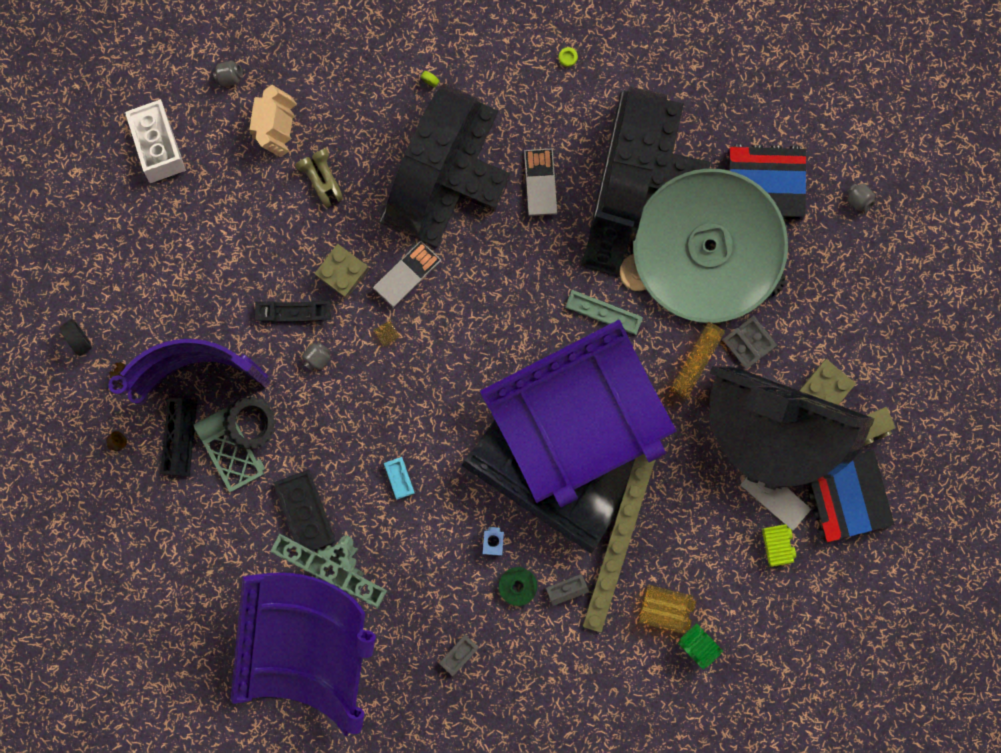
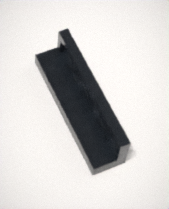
[160,398,197,477]

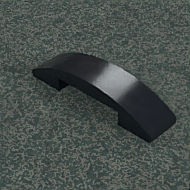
[255,301,331,322]

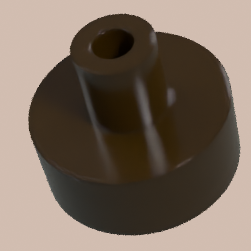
[106,431,127,452]

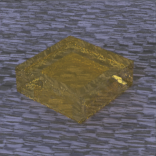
[374,320,400,347]

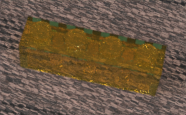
[670,322,725,400]

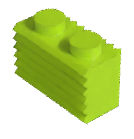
[762,524,796,567]

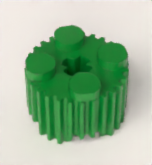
[677,623,723,670]

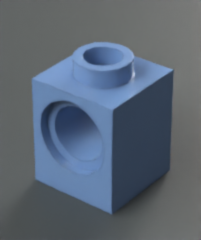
[483,527,504,555]

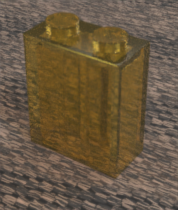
[638,585,696,634]

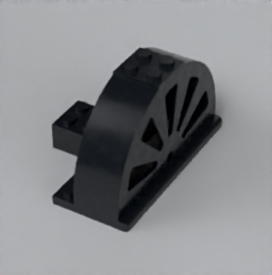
[379,84,510,248]
[589,86,711,245]
[710,366,875,490]

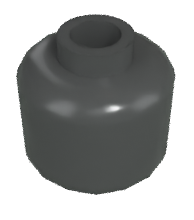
[213,60,243,87]
[847,184,876,212]
[302,342,331,371]

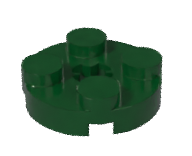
[499,567,537,606]

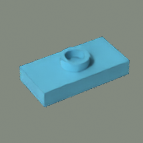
[384,457,415,500]

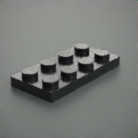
[581,211,635,277]
[273,469,336,551]

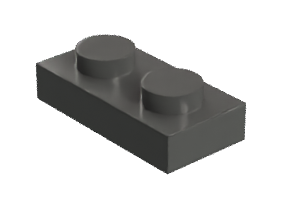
[546,574,589,606]
[439,634,479,676]

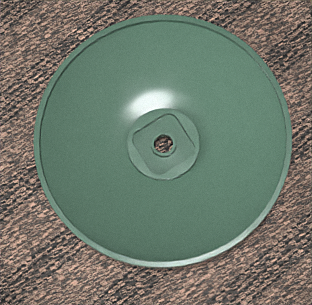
[633,168,788,323]

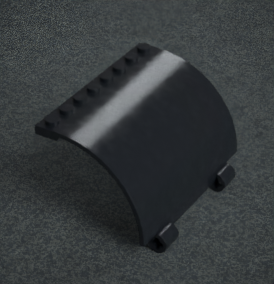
[461,420,635,554]

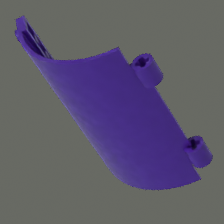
[480,320,677,507]
[108,339,271,405]
[231,573,376,736]

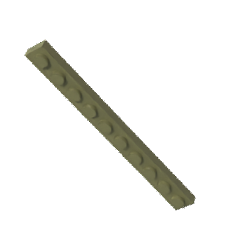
[583,454,656,632]

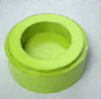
[559,47,578,67]
[420,71,440,87]

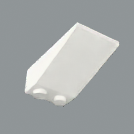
[125,99,186,183]

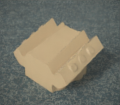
[249,85,297,157]

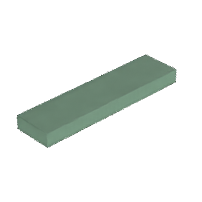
[565,290,643,335]

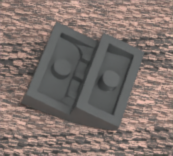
[723,315,778,369]

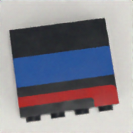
[728,144,806,220]
[807,450,895,543]

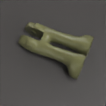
[295,149,343,207]

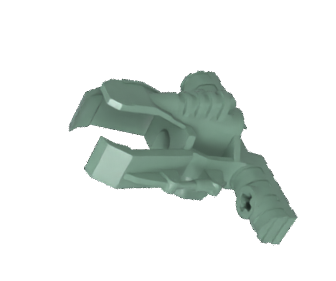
[270,534,387,608]

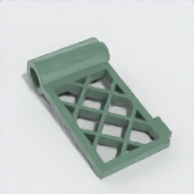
[194,406,265,492]

